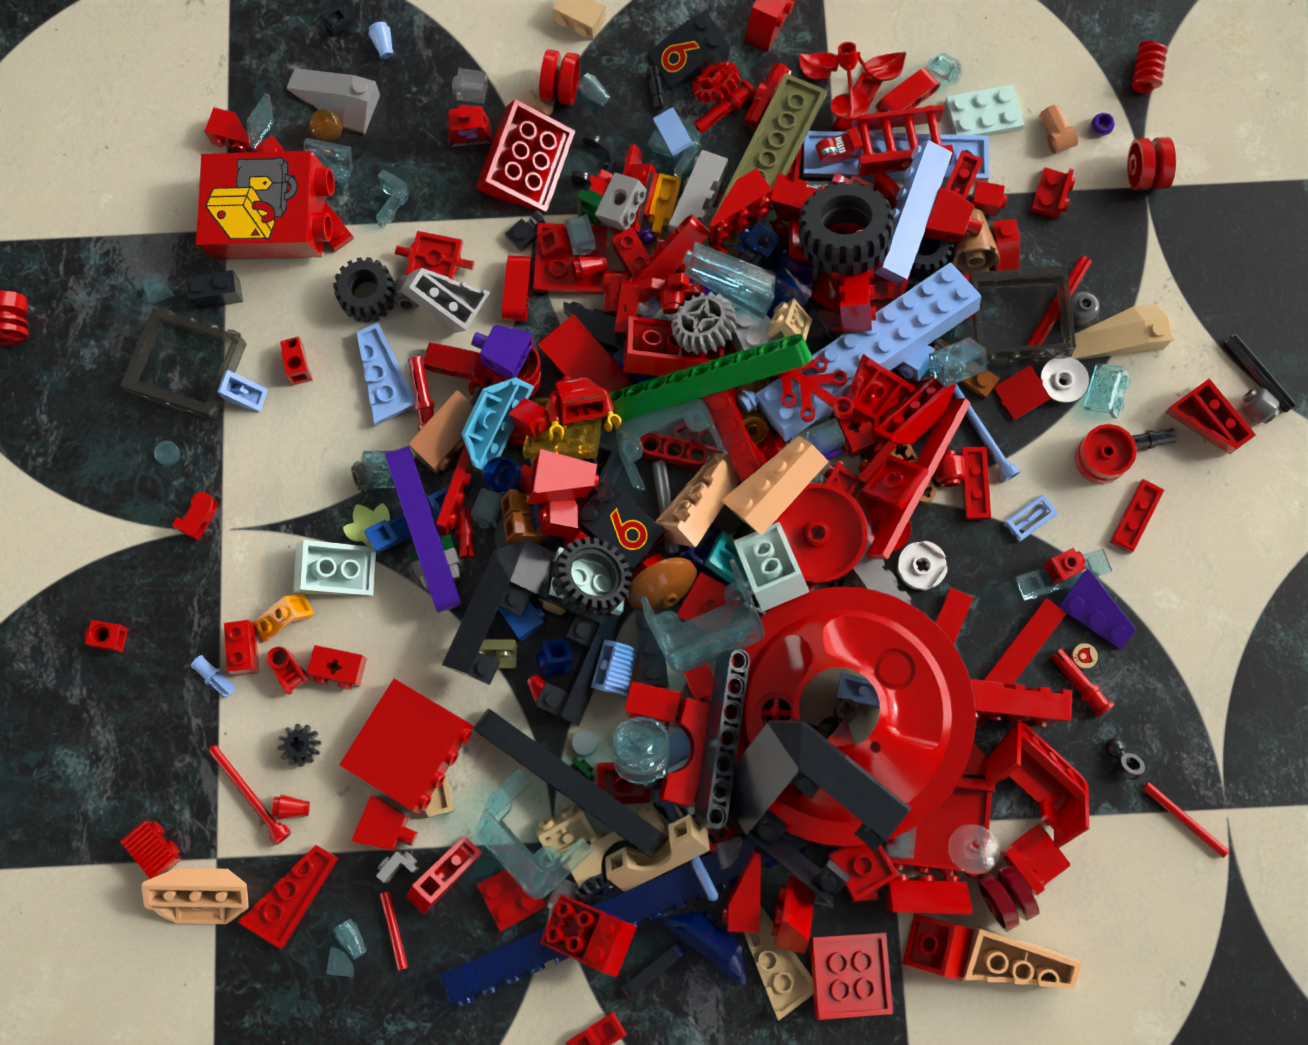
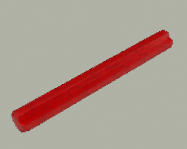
[1025,255,1092,355]

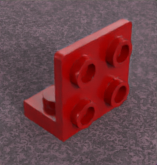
[999,824,1071,896]

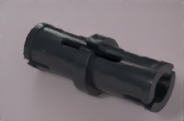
[1131,428,1177,449]

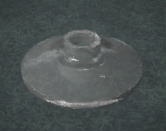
[948,824,1000,874]

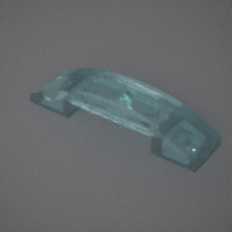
[1015,548,1112,601]

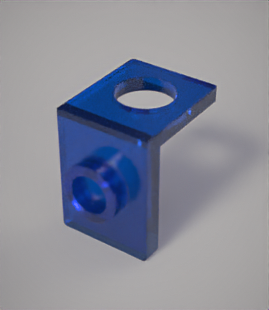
[736,222,780,258]

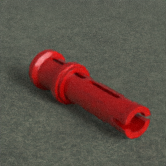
[692,79,756,135]
[407,356,435,430]
[1050,648,1115,718]

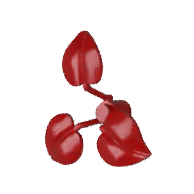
[799,42,906,120]

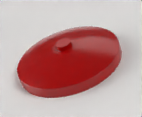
[772,483,868,583]

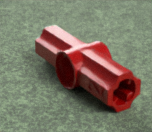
[744,63,791,131]

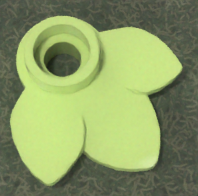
[343,503,390,547]

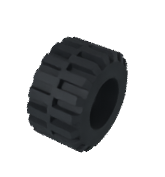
[909,237,954,281]
[333,257,395,323]

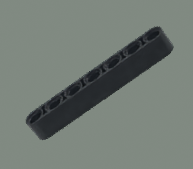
[694,649,750,829]

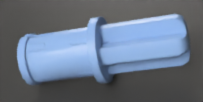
[191,655,235,698]

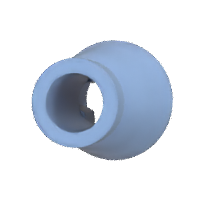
[368,22,394,59]

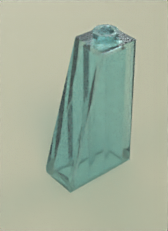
[682,242,776,319]

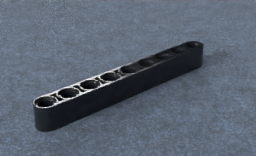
[473,708,667,858]

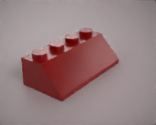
[623,316,724,376]

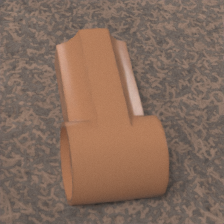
[1039,105,1078,153]

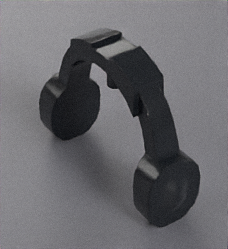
[571,133,616,184]

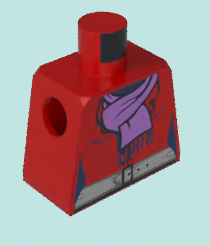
[447,105,493,148]

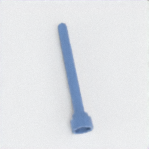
[952,384,1020,482]
[652,790,718,901]

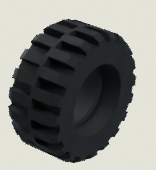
[799,181,894,276]

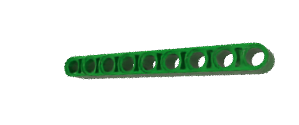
[609,334,812,422]

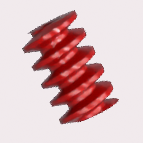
[1132,40,1168,94]

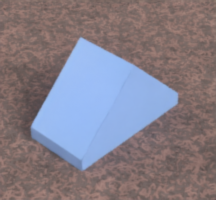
[217,370,268,411]

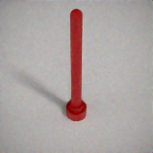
[209,745,292,846]

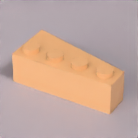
[721,436,829,536]
[655,453,740,547]
[963,924,1082,989]

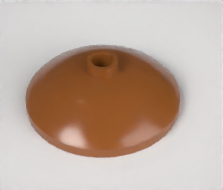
[627,558,697,611]

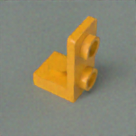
[254,593,315,642]

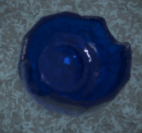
[483,457,522,495]

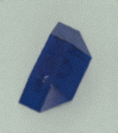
[659,911,746,986]

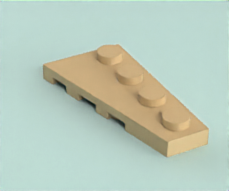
[743,905,814,1021]

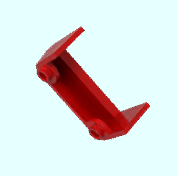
[985,721,1090,849]

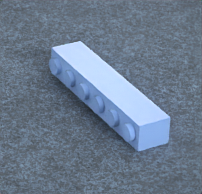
[873,140,952,285]

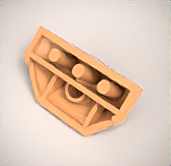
[141,868,249,924]

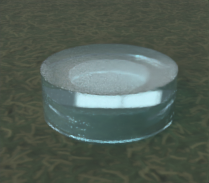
[154,441,180,466]

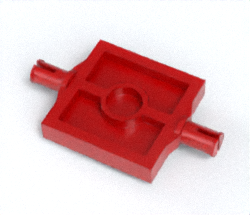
[395,231,474,280]

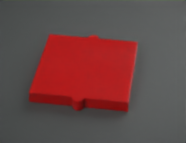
[994,365,1051,421]

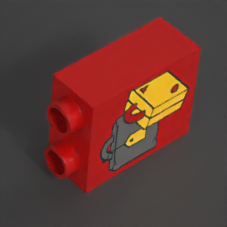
[196,151,335,260]

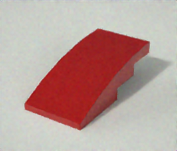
[538,314,633,421]

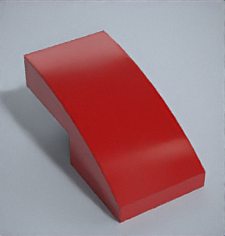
[566,1011,627,1045]

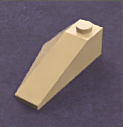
[1067,304,1173,360]

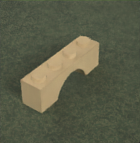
[565,807,669,887]
[605,814,710,892]

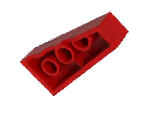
[970,679,1072,728]

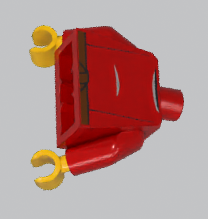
[547,376,621,442]

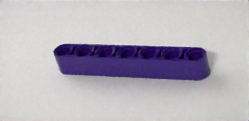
[385,446,462,613]

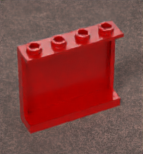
[339,678,474,814]
[884,777,995,879]

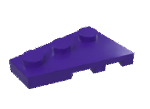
[1058,566,1136,650]

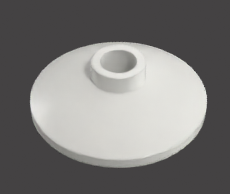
[1040,356,1089,403]

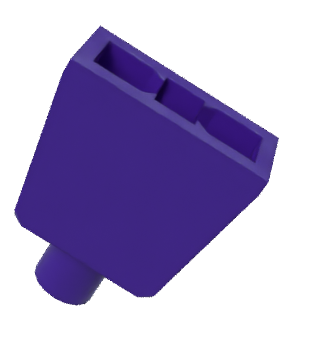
[471,325,533,380]

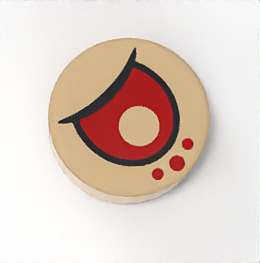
[1071,644,1098,669]

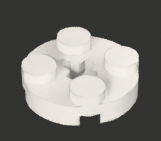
[897,541,947,591]

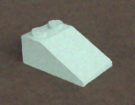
[734,522,809,611]
[293,540,376,596]

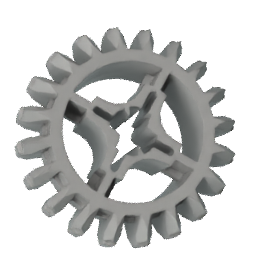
[671,292,738,355]

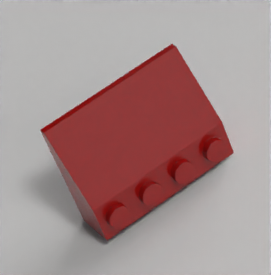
[476,99,575,213]

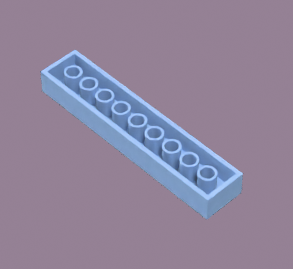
[755,262,981,442]

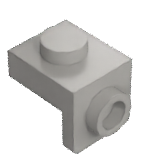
[376,851,419,883]

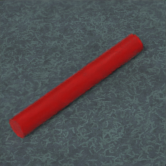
[379,891,408,970]

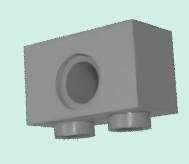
[595,173,647,231]

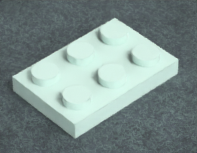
[945,85,1024,136]
[549,547,629,615]

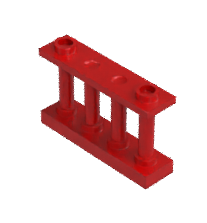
[849,105,954,176]

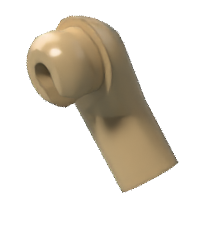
[523,90,553,115]

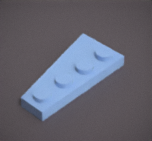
[356,322,416,426]

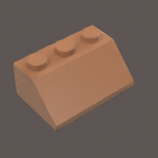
[408,390,474,474]

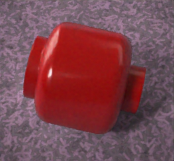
[934,450,966,487]

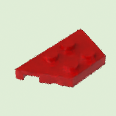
[847,354,915,420]

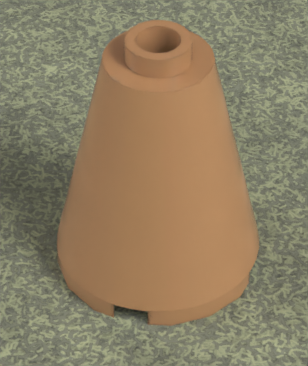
[952,208,1000,276]

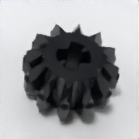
[277,724,322,767]

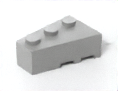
[400,268,490,333]

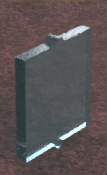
[246,93,274,149]

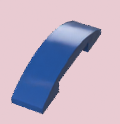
[364,486,460,552]

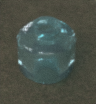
[927,52,962,87]

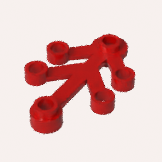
[776,356,853,422]

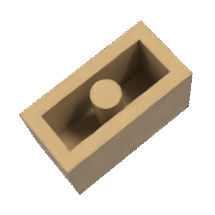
[553,0,606,39]

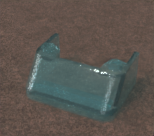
[616,396,728,491]
[641,558,765,673]
[476,769,594,899]

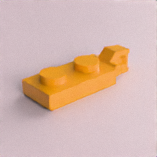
[649,174,682,238]

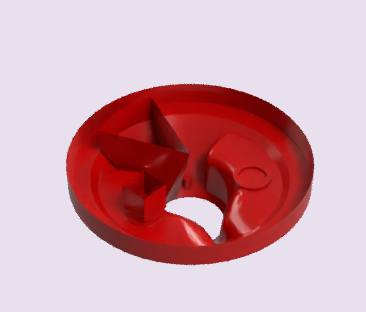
[721,587,976,847]

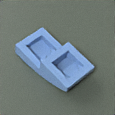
[653,107,693,156]

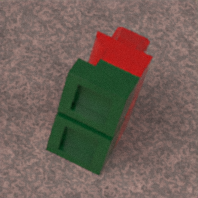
[576,169,613,226]

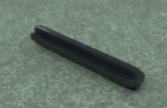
[1225,334,1296,412]

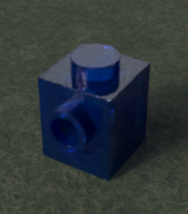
[536,638,572,677]

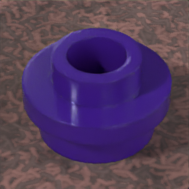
[1091,113,1115,136]

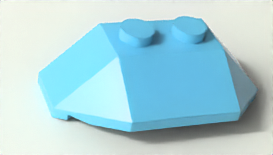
[461,377,534,473]

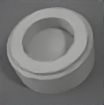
[572,730,597,756]

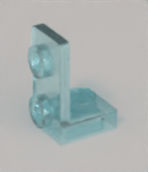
[376,169,409,228]

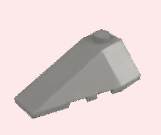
[287,68,380,135]

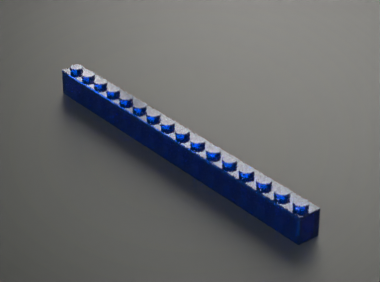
[439,831,821,1007]

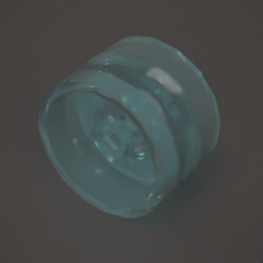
[612,717,670,784]

